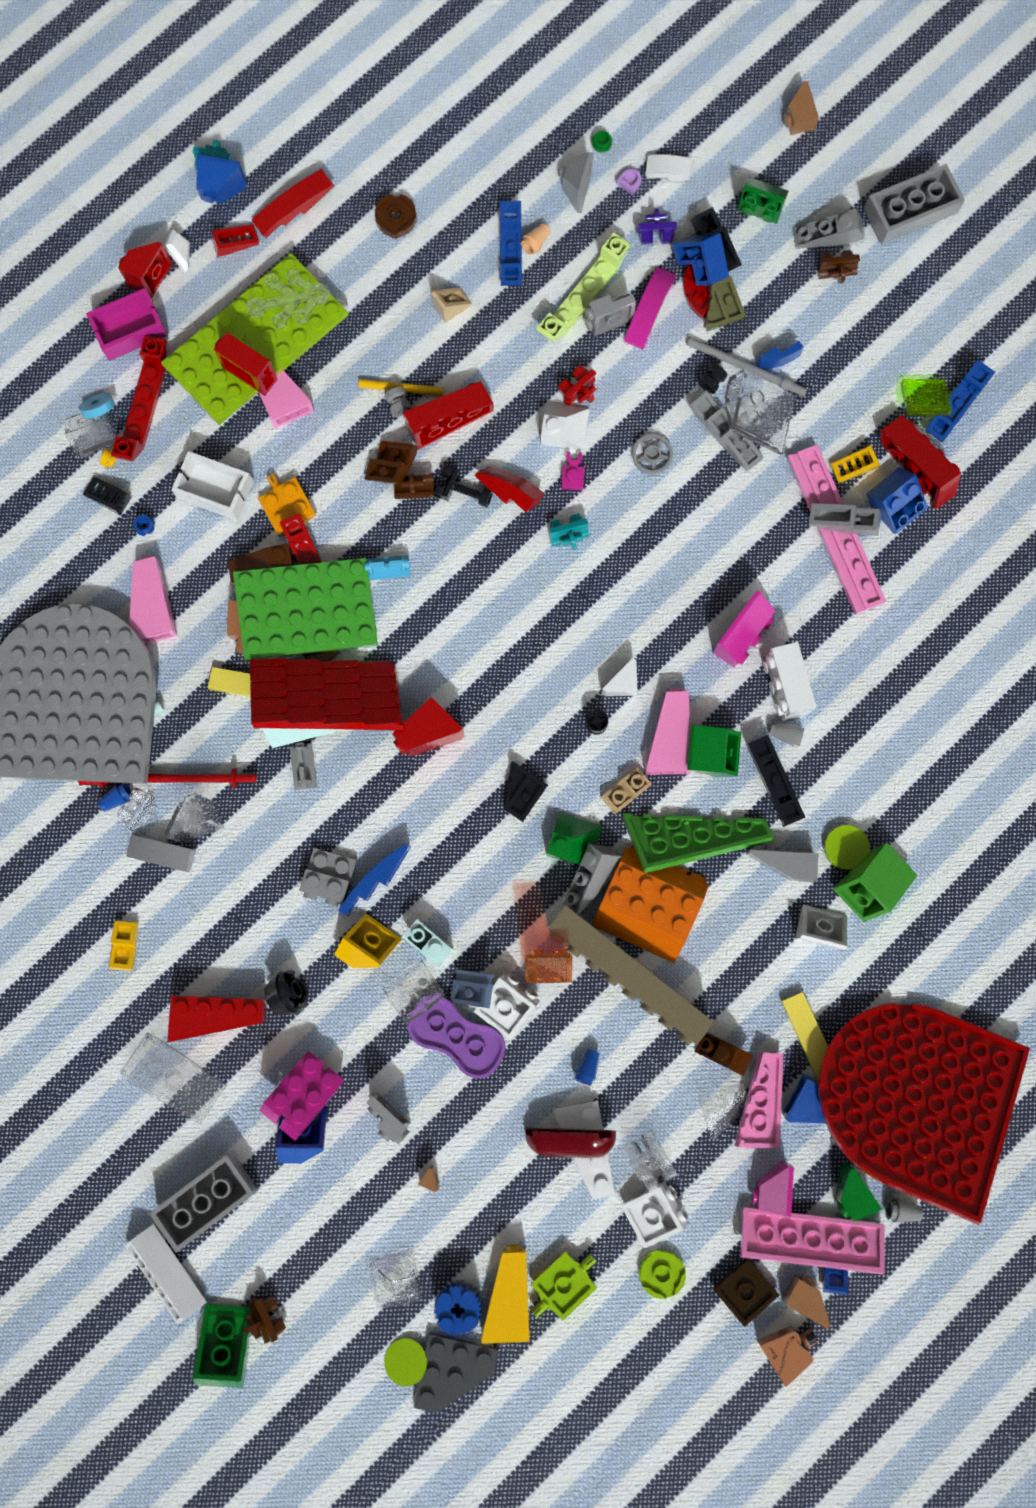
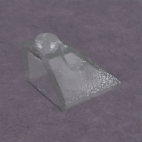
[366,1247,423,1308]

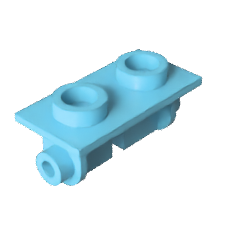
[365,555,411,580]

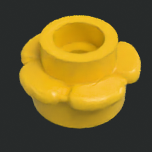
[99,448,117,469]

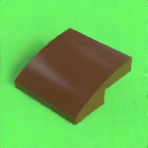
[364,441,418,485]

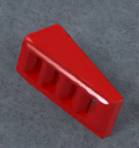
[212,224,259,257]

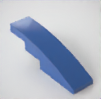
[338,844,411,917]

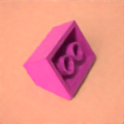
[713,590,775,668]

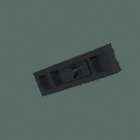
[746,735,805,827]

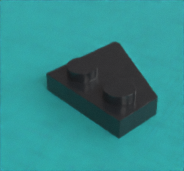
[504,761,548,823]

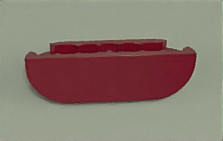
[525,1127,616,1158]

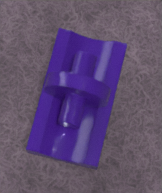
[636,208,677,245]

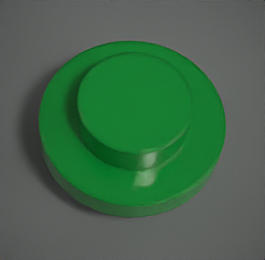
[592,130,613,153]

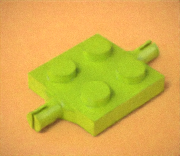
[531,1250,597,1321]

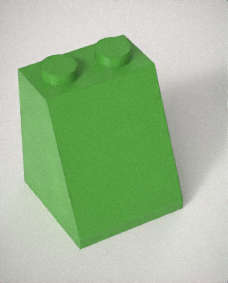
[833,842,918,922]

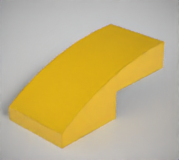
[109,921,138,971]

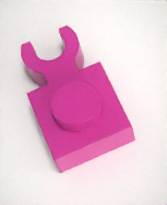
[561,452,584,491]

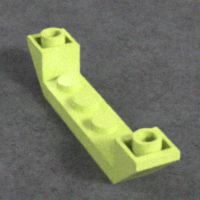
[536,233,631,342]

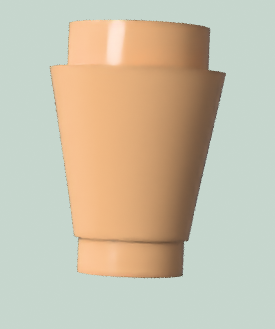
[521,223,550,255]

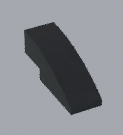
[690,207,742,272]

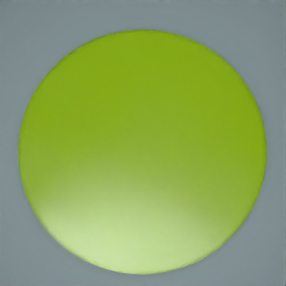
[384,1338,427,1387]

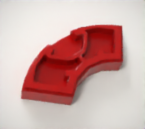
[683,264,709,319]

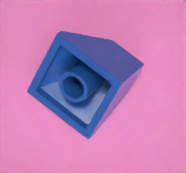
[197,154,247,203]
[276,1108,327,1164]

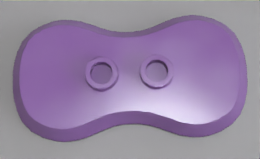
[407,995,506,1079]

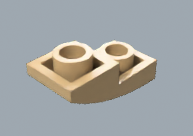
[601,767,652,815]

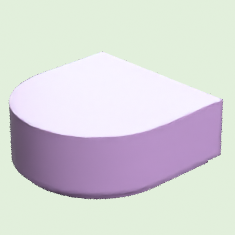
[616,168,642,196]

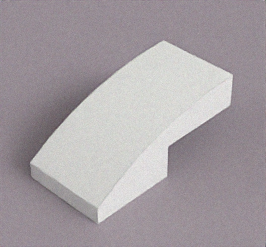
[645,155,693,182]

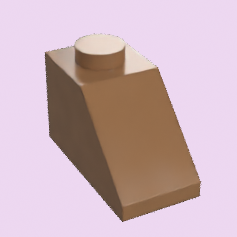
[784,80,819,135]
[782,1274,830,1329]

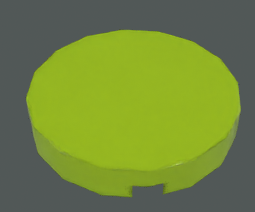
[824,825,870,870]
[638,1249,686,1299]

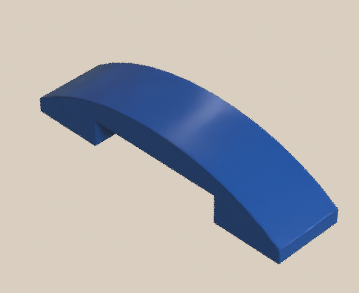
[500,201,522,286]
[925,360,995,443]

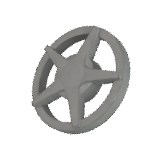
[632,434,673,475]

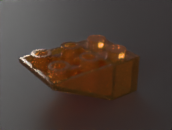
[525,949,573,983]

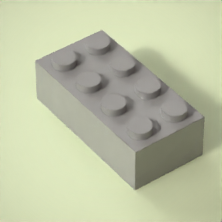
[864,164,965,244]
[149,1152,259,1253]

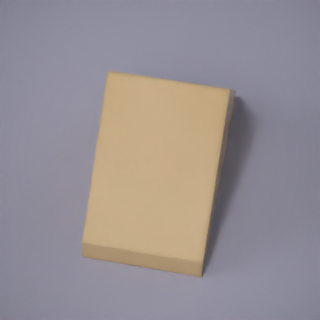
[431,288,472,323]

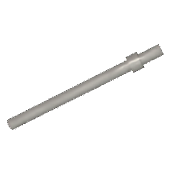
[687,337,808,397]

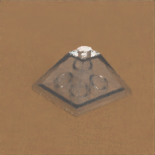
[725,369,795,455]

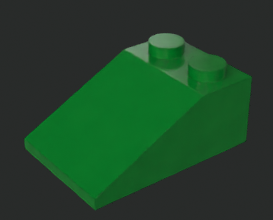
[193,1304,251,1388]

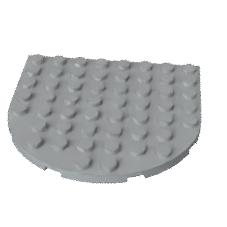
[0,604,156,784]

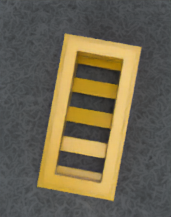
[830,445,880,484]

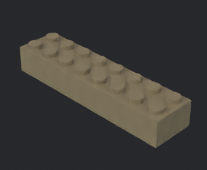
[548,905,714,1045]

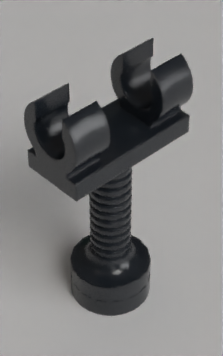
[434,466,493,508]

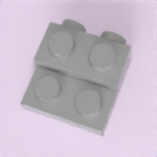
[584,294,636,337]
[299,848,357,907]
[366,1092,410,1145]

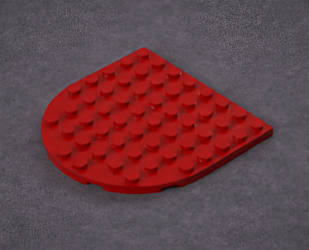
[818,1003,1030,1225]

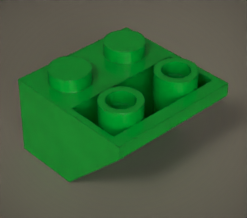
[738,177,789,224]
[687,725,742,777]

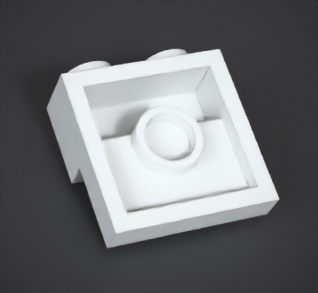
[474,973,540,1040]
[621,1181,688,1248]

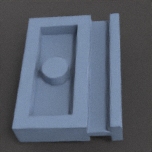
[450,969,495,1009]

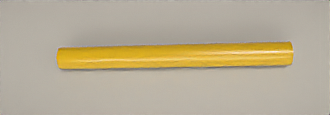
[358,379,445,396]

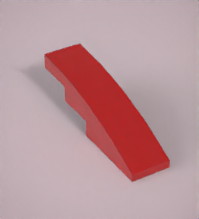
[251,169,335,238]

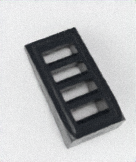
[83,476,132,516]

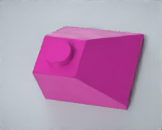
[752,1161,794,1216]

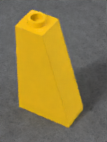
[481,1244,529,1344]

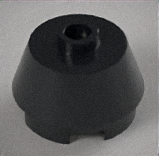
[264,970,309,1015]

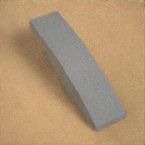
[688,391,764,471]

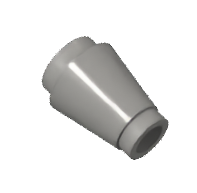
[770,723,804,746]
[885,1198,923,1223]

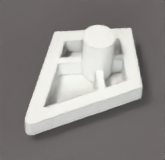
[164,229,190,273]

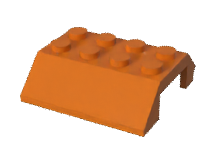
[591,845,709,963]

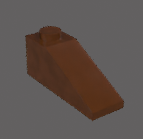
[227,543,295,583]

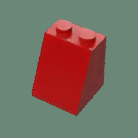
[392,697,465,757]

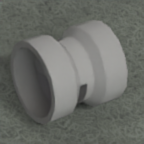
[384,387,412,417]

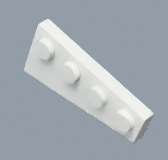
[552,1100,615,1199]

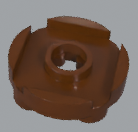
[375,194,417,239]

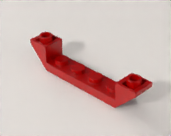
[111,335,167,462]

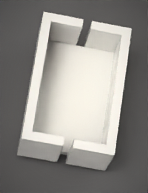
[171,451,254,521]
[763,642,817,721]

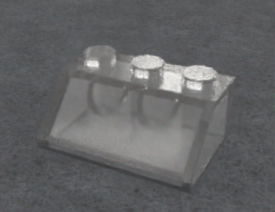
[164,793,224,844]

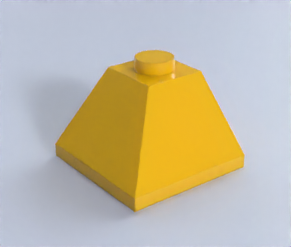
[334,913,402,968]

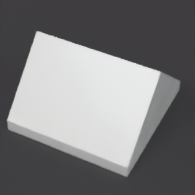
[795,904,847,950]

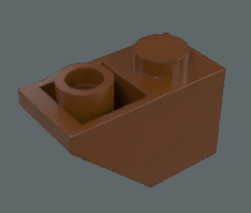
[695,1032,753,1076]

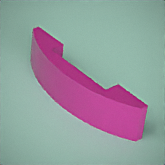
[624,267,677,350]

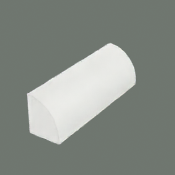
[125,1224,207,1324]

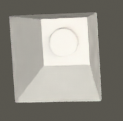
[541,402,590,450]

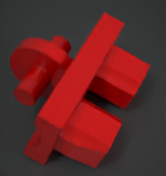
[558,365,597,405]

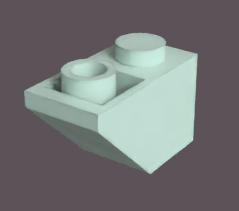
[402,919,453,967]

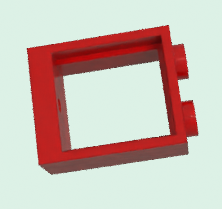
[214,332,278,396]

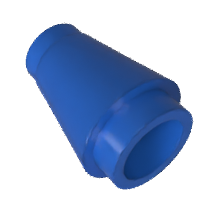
[98,783,133,812]
[574,1049,600,1086]

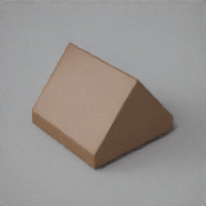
[418,1165,440,1192]

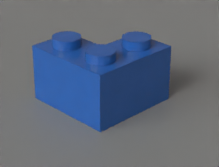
[673,233,729,285]

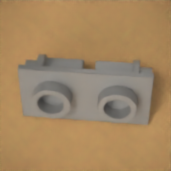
[290,743,317,790]

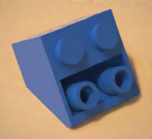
[866,467,928,534]

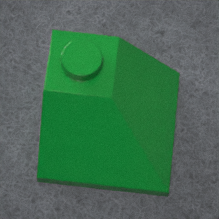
[546,813,602,866]
[835,1162,882,1222]

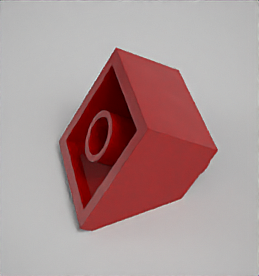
[118,242,172,298]

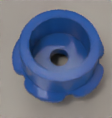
[133,515,155,536]

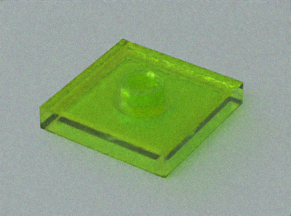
[901,379,952,415]

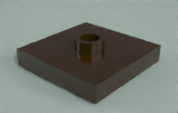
[712,1258,780,1327]

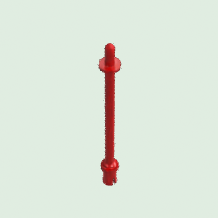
[78,768,257,788]

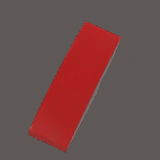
[475,467,545,512]

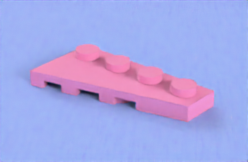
[734,1052,783,1148]

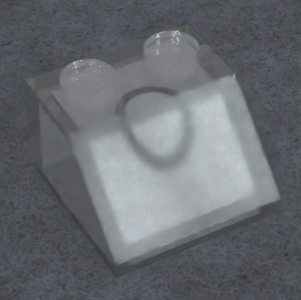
[65,412,117,457]

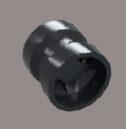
[698,363,728,394]
[586,710,609,735]

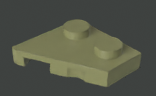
[706,276,746,332]

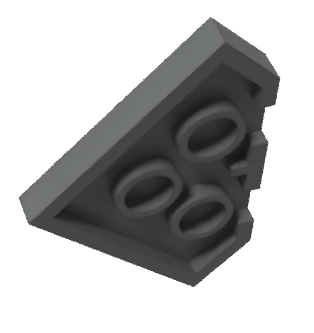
[413,1332,498,1413]

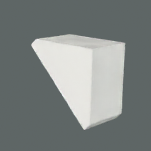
[601,658,637,696]

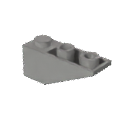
[794,208,865,249]
[563,844,621,915]
[746,846,818,882]

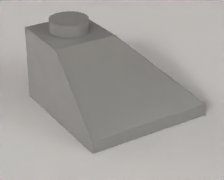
[560,152,594,213]

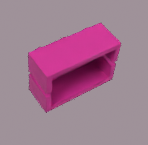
[86,288,168,361]
[260,1051,344,1141]

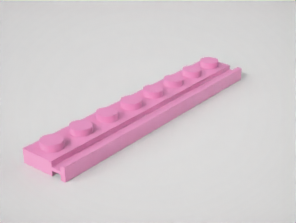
[787,445,886,615]

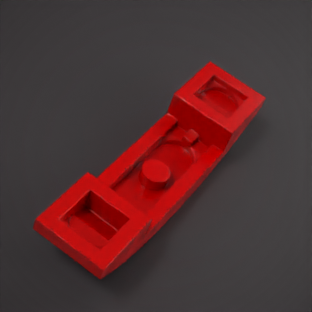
[279,513,322,565]

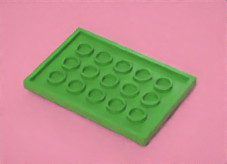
[233,558,378,661]

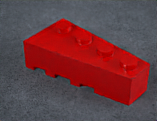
[403,381,494,450]
[880,415,961,510]
[167,995,268,1043]

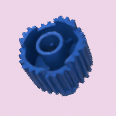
[434,1280,482,1336]

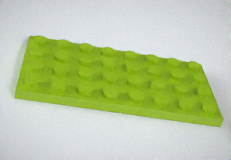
[161,253,348,425]

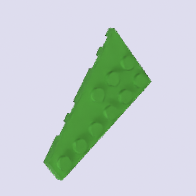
[622,813,774,873]

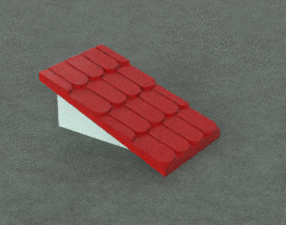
[250,658,404,748]

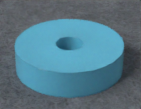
[79,393,115,418]

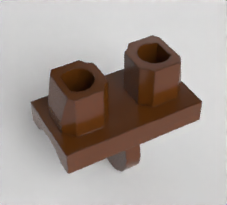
[818,250,860,284]
[394,474,434,499]
[243,1296,286,1343]

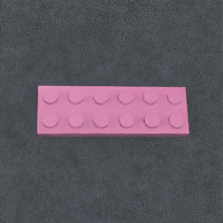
[740,1207,885,1274]

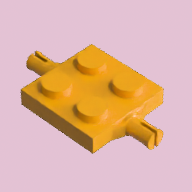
[258,474,317,537]

